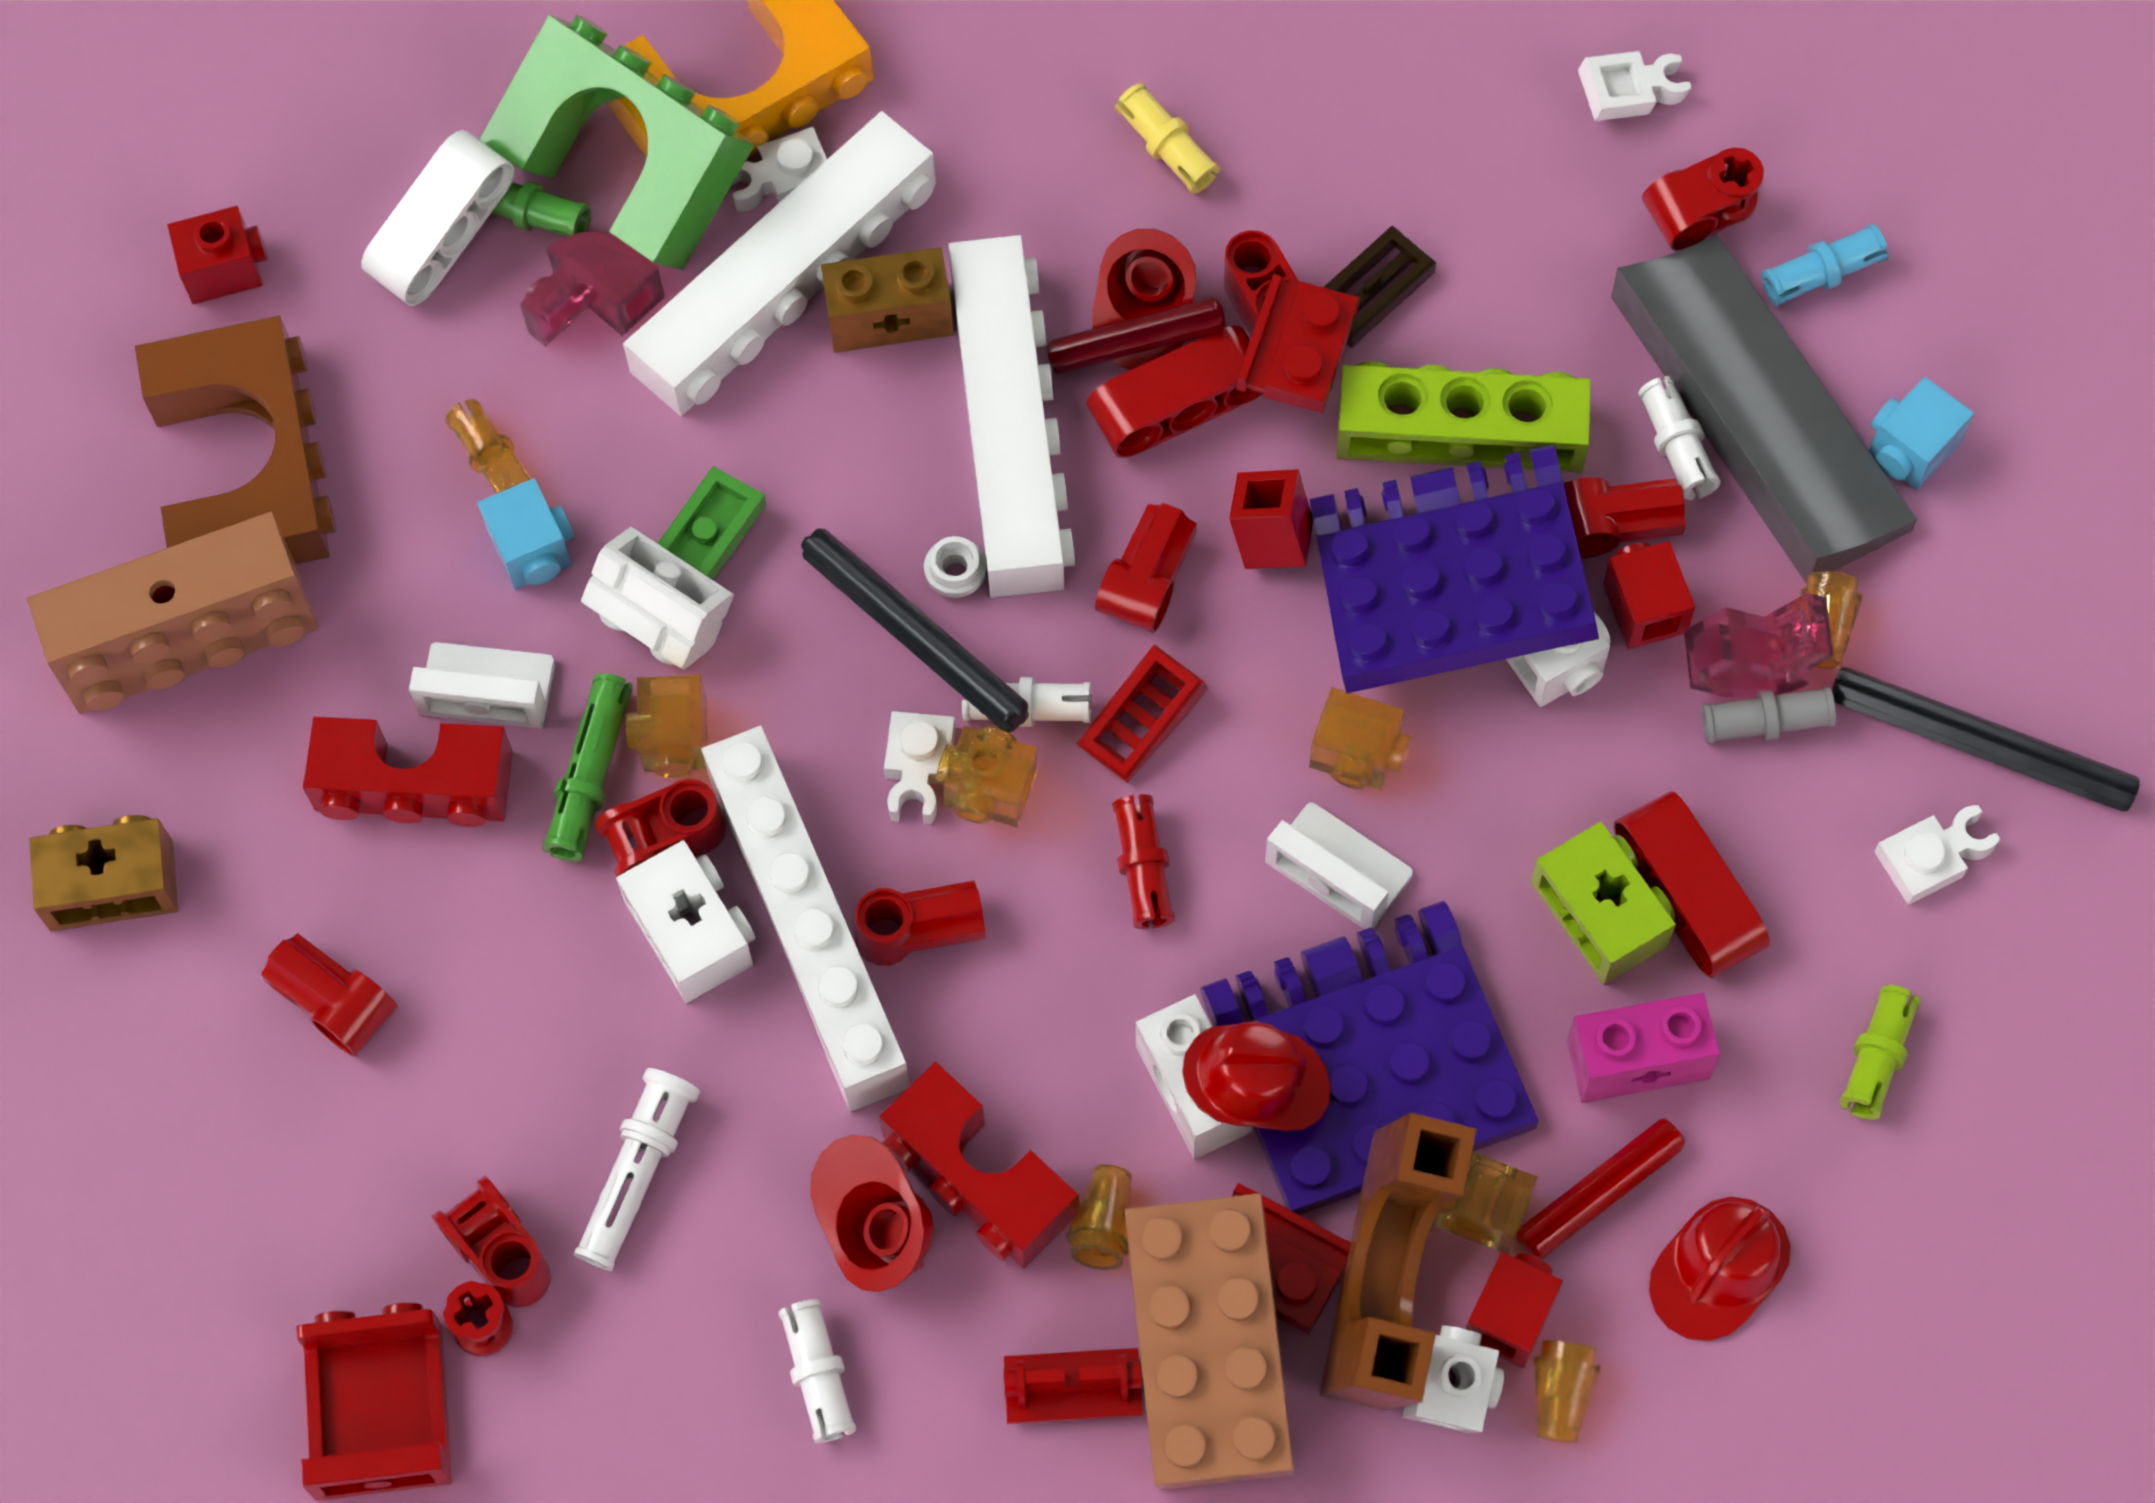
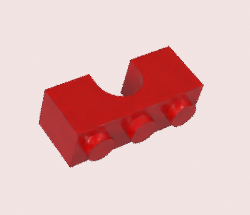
[303,716,513,827]
[879,1061,1080,1269]

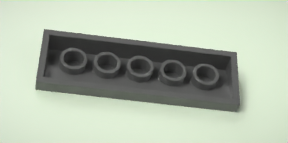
[1611,234,1917,585]

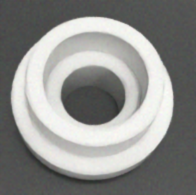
[924,536,987,598]

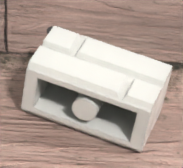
[580,526,735,670]

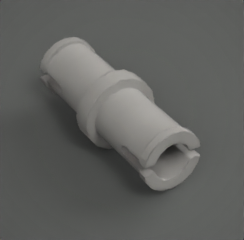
[1701,686,1836,744]

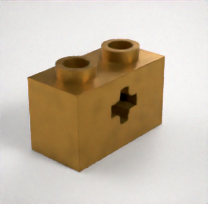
[821,247,954,353]
[29,815,178,932]

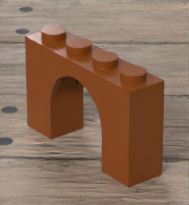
[135,315,336,564]
[1320,1112,1477,1411]

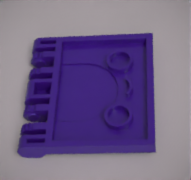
[1309,445,1599,694]
[1201,900,1539,1215]

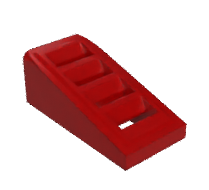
[1076,644,1208,783]

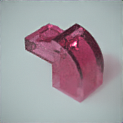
[520,232,665,347]
[1684,593,1834,698]

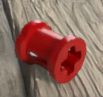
[443,1281,513,1356]

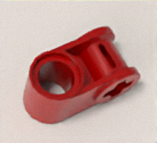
[1642,147,1764,251]
[595,779,726,877]
[431,1175,551,1307]

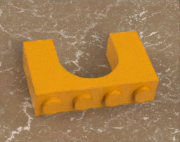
[606,0,874,158]

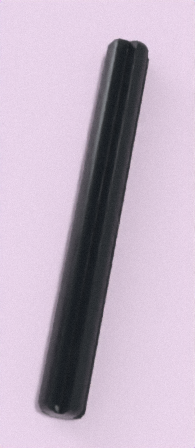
[801,528,1029,733]
[1831,667,2140,812]

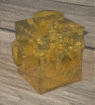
[936,726,1038,828]

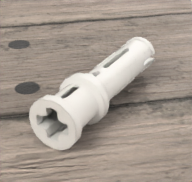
[573,1068,701,1271]

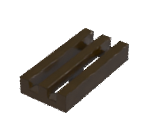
[1324,225,1436,348]

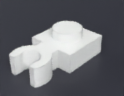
[1578,51,1692,121]
[732,127,827,212]
[884,711,956,825]
[1874,805,2000,905]

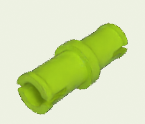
[1839,985,1921,1120]

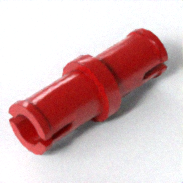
[1112,794,1175,929]

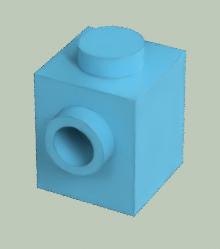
[1869,376,1974,491]
[477,478,575,590]

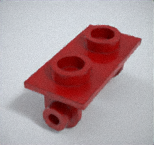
[1003,1348,1143,1424]

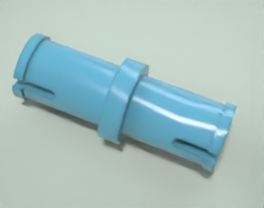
[1761,224,1889,307]

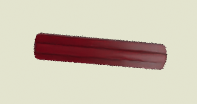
[1047,298,1225,374]

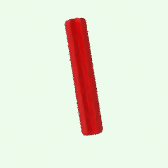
[1516,1118,1685,1260]

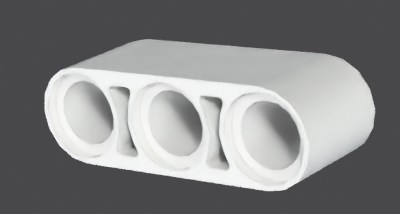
[361,130,514,306]

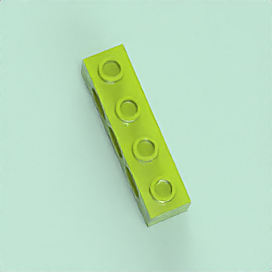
[1336,361,1591,473]

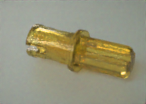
[445,399,531,494]

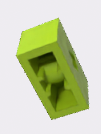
[1531,821,1676,985]

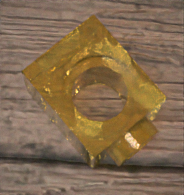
[1434,1151,1538,1254]

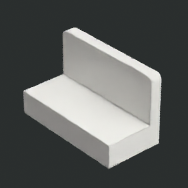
[409,642,555,729]
[1265,802,1413,929]

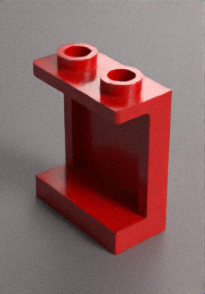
[296,1302,452,1501]

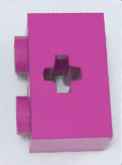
[1566,992,1720,1103]

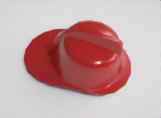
[1092,229,1196,370]
[1182,1021,1331,1131]
[810,1135,934,1292]
[1649,1197,1791,1341]

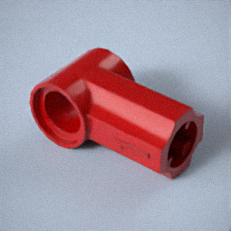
[1563,477,1686,558]
[1095,503,1197,633]
[855,880,986,966]
[261,933,398,1057]

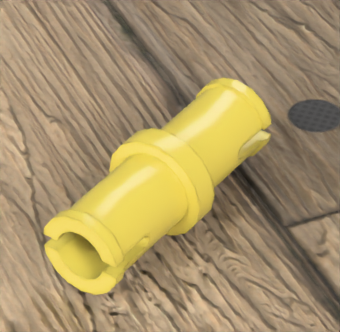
[1115,83,1220,194]

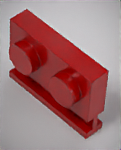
[1236,274,1359,414]
[1231,1182,1351,1335]

